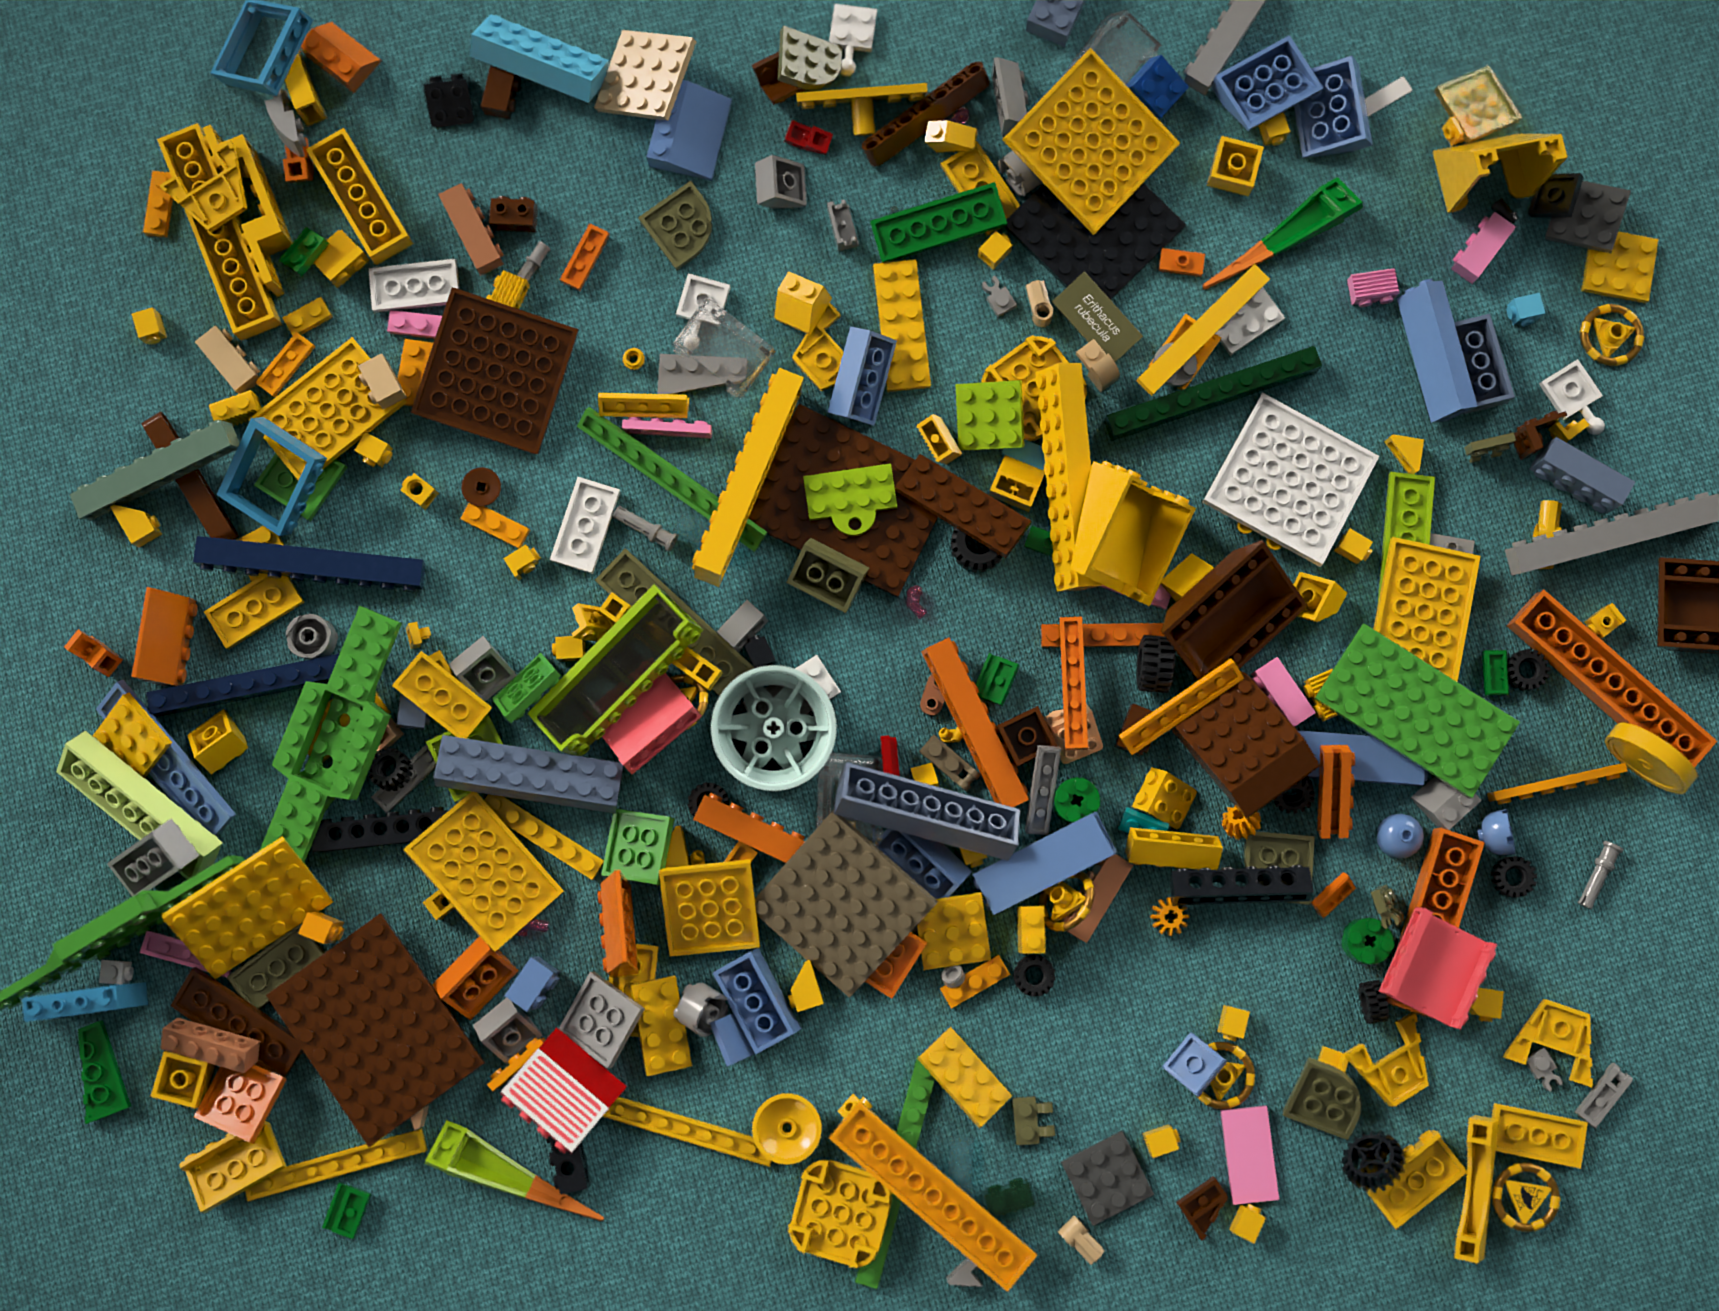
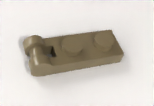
[919,735,981,792]

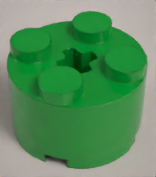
[1053,778,1100,824]
[1342,918,1394,964]

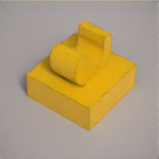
[406,622,431,649]

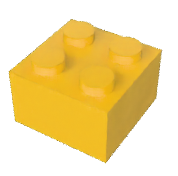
[1207,136,1264,197]
[150,1051,215,1108]

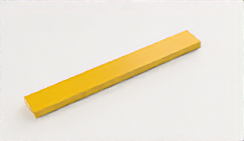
[1136,264,1270,396]
[602,1097,772,1167]
[245,1128,428,1202]

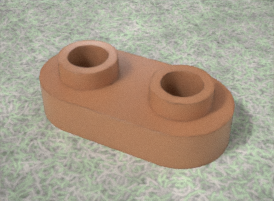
[920,674,944,716]

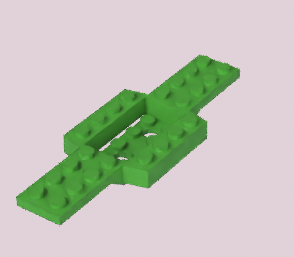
[259,606,402,862]
[0,855,245,1010]

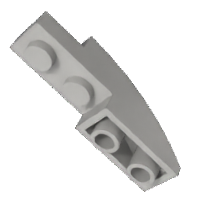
[265,87,306,157]

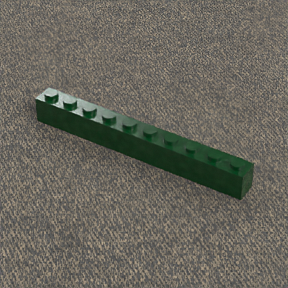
[1104,346,1322,442]

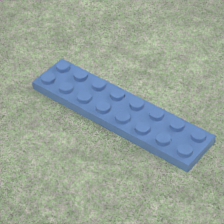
[96,680,236,837]

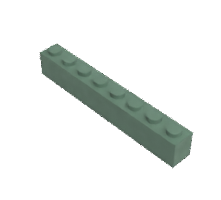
[70,420,240,520]

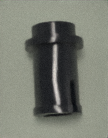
[1491,198,1518,224]

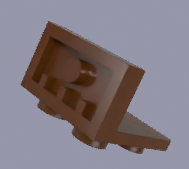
[751,51,806,105]
[1514,410,1567,460]

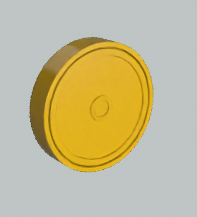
[1605,722,1698,794]

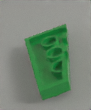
[78,1020,132,1124]

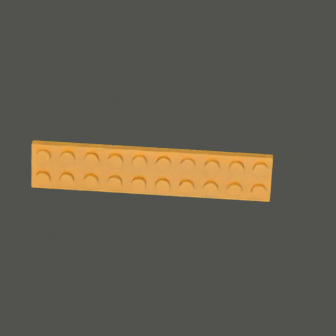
[829,1101,1037,1292]

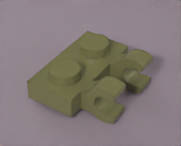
[1464,432,1516,463]
[1371,884,1404,929]
[1012,1096,1055,1145]

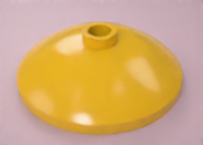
[752,1093,822,1164]

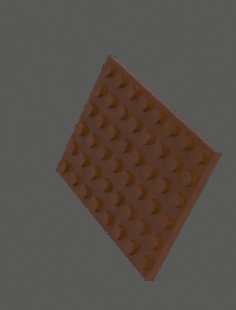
[748,404,938,598]
[266,913,485,1147]

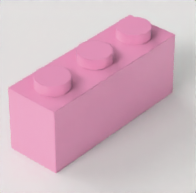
[1451,212,1516,284]
[1251,657,1316,727]

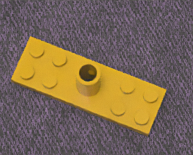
[796,83,928,136]

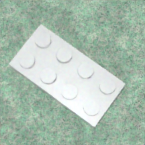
[369,259,459,313]
[550,477,621,574]
[742,655,841,734]

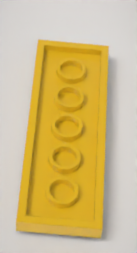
[873,259,931,392]

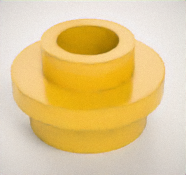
[623,348,645,370]

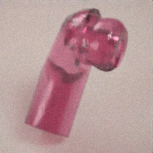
[942,107,969,125]
[906,585,927,619]
[515,919,548,937]

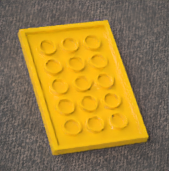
[248,337,407,480]
[1373,537,1481,682]
[403,792,564,952]
[161,836,333,979]

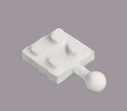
[829,4,877,76]
[676,273,731,350]
[1539,359,1605,435]

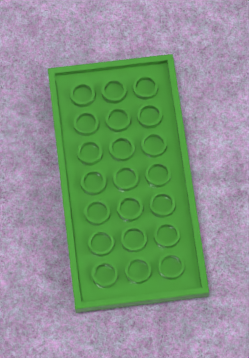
[1314,623,1520,798]

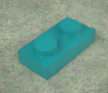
[1118,807,1169,833]

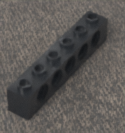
[312,807,448,853]
[1170,865,1313,906]
[546,1136,591,1195]

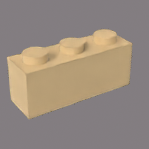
[195,325,260,394]

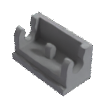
[827,200,859,251]
[717,600,768,653]

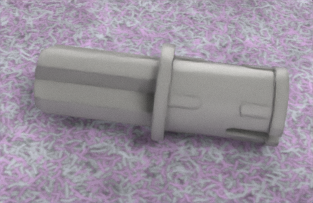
[517,241,550,281]

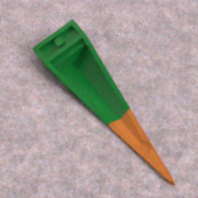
[1203,177,1363,290]

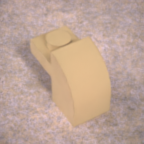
[1076,339,1120,392]

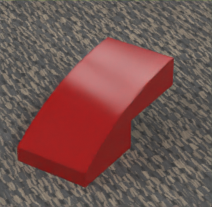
[783,120,833,155]

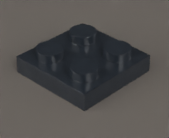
[1528,173,1584,218]

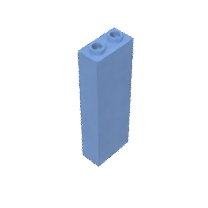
[1397,279,1478,423]
[1297,730,1428,786]
[973,811,1117,915]

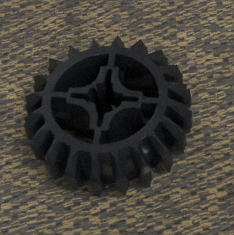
[1341,1130,1406,1193]

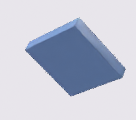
[710,1013,755,1066]
[1162,1032,1227,1097]

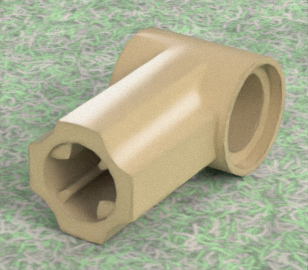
[1026,280,1053,327]
[1058,1215,1104,1265]

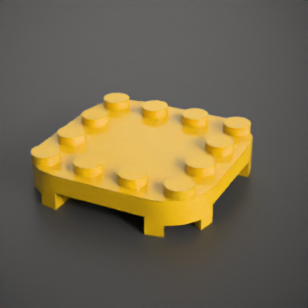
[981,335,1087,441]
[788,1159,893,1268]

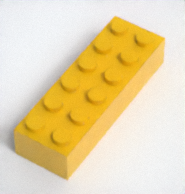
[306,128,414,265]

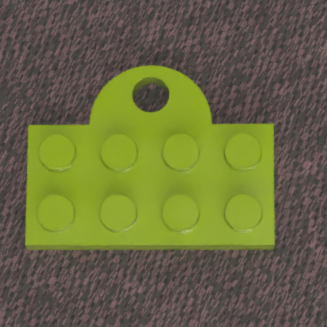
[803,464,897,536]

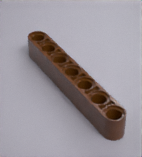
[862,61,990,166]
[141,411,239,540]

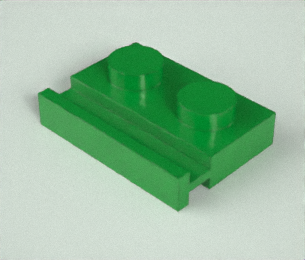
[279,227,329,276]
[976,653,1020,707]
[322,1182,372,1239]

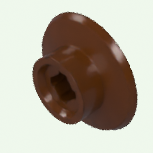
[461,467,501,506]

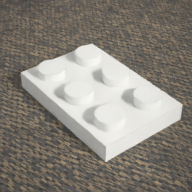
[1215,287,1285,356]

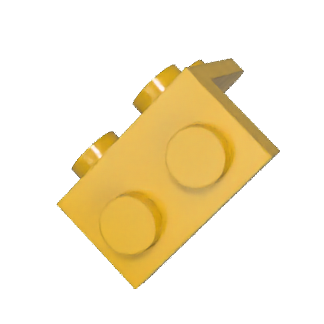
[314,230,370,288]
[1131,767,1197,829]

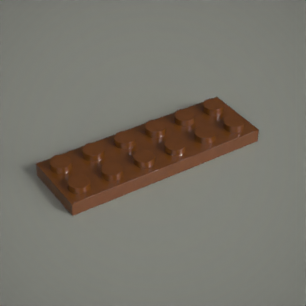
[895,454,1031,558]
[170,967,303,1078]

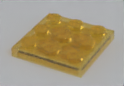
[1434,65,1522,144]

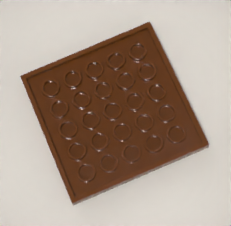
[411,287,579,455]

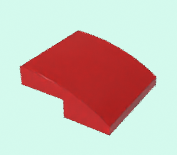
[880,735,900,776]

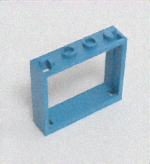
[210,0,313,96]
[216,417,327,536]
[22,982,148,1022]

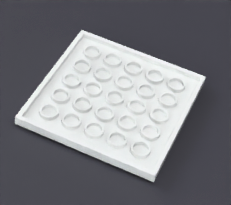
[1202,393,1379,567]

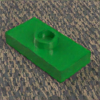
[1024,526,1053,557]
[1482,650,1509,696]

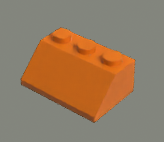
[300,22,381,93]
[432,936,519,1020]

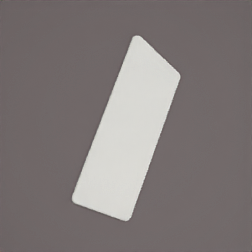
[1365,77,1412,116]

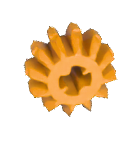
[1222,806,1261,841]
[1150,897,1190,936]

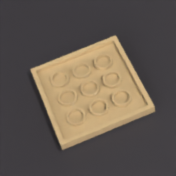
[594,30,696,121]

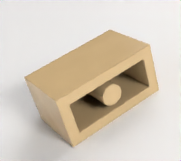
[358,353,407,410]

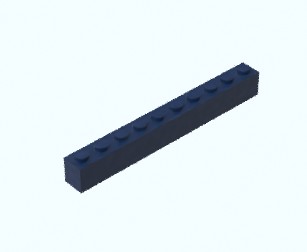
[193,536,426,592]
[146,654,339,717]

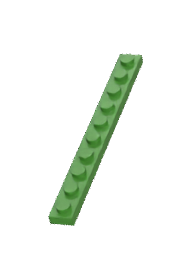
[577,407,767,552]
[855,1055,935,1289]

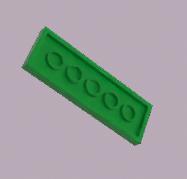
[870,182,1007,263]

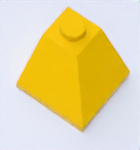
[1293,572,1347,622]

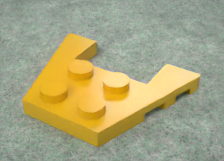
[160,140,247,232]
[792,303,843,391]
[1503,999,1593,1088]
[1343,1013,1429,1107]

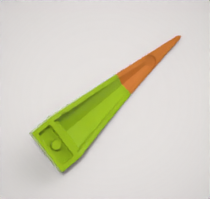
[425,1120,604,1221]

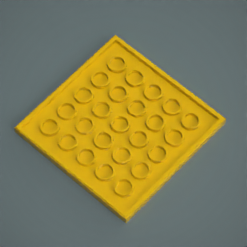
[1002,48,1180,235]

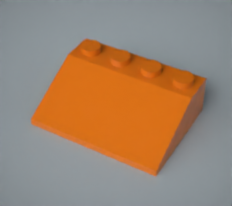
[131,587,198,687]
[597,870,638,978]

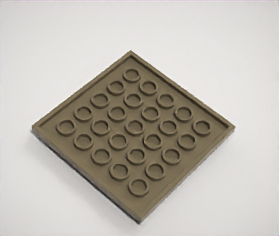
[755,810,938,998]

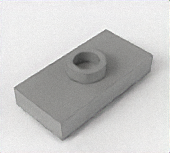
[1430,533,1475,554]

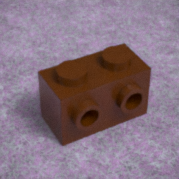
[489,196,538,233]

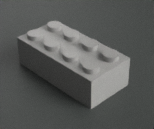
[107,819,199,897]

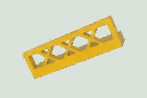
[598,393,690,418]

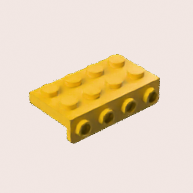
[179,1121,287,1214]
[1366,1130,1467,1229]

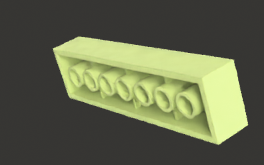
[56,731,223,880]

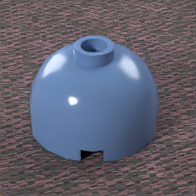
[1477,809,1516,855]
[1377,813,1424,859]

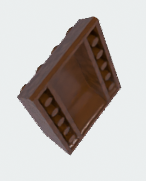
[1161,540,1308,680]
[1657,557,1719,654]
[1171,671,1320,819]

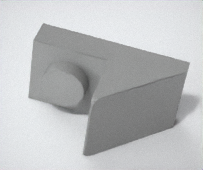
[946,1258,983,1287]

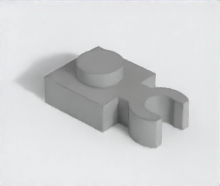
[982,276,1017,318]
[1526,1047,1563,1091]

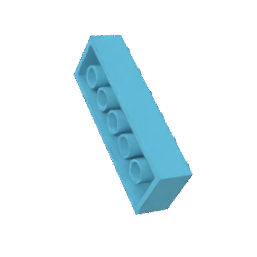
[470,14,609,103]

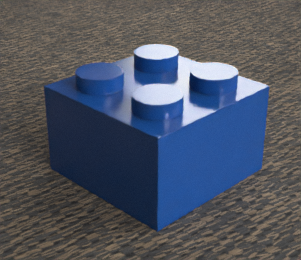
[1126,55,1189,119]

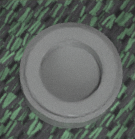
[941,965,965,988]

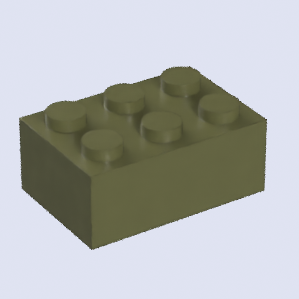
[786,538,870,613]

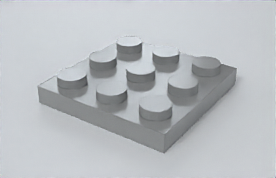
[559,971,645,1068]

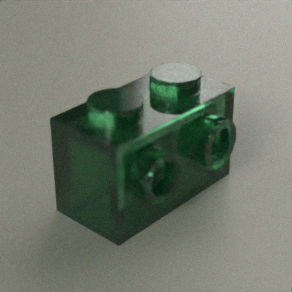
[983,1177,1035,1217]

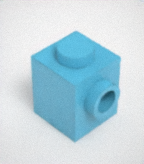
[1507,293,1545,326]

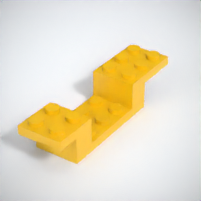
[203,124,293,297]

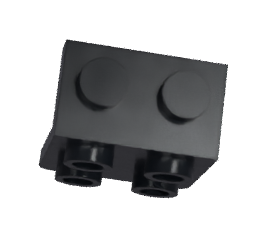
[423,72,474,128]

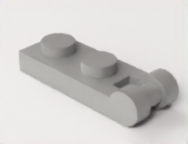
[1575,1063,1633,1128]

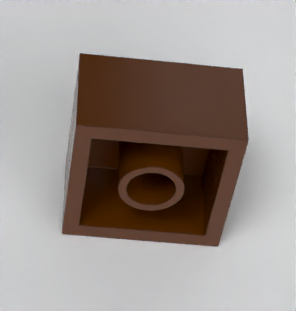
[997,706,1058,767]

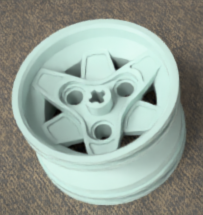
[711,665,836,791]

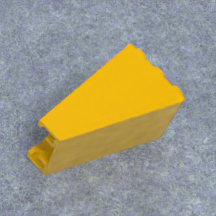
[1433,134,1568,213]
[1070,461,1196,606]

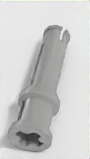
[613,505,678,552]
[1578,841,1624,909]

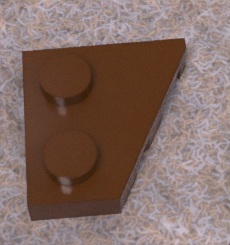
[1176,1176,1228,1241]

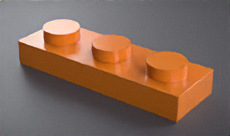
[560,223,610,291]

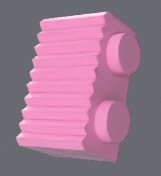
[1347,268,1399,307]

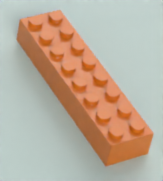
[1386,828,1485,1017]

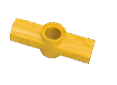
[1533,500,1562,569]

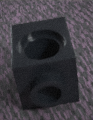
[744,635,776,668]

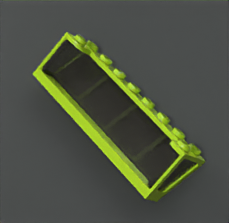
[527,584,703,756]

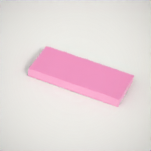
[1220,1105,1279,1205]

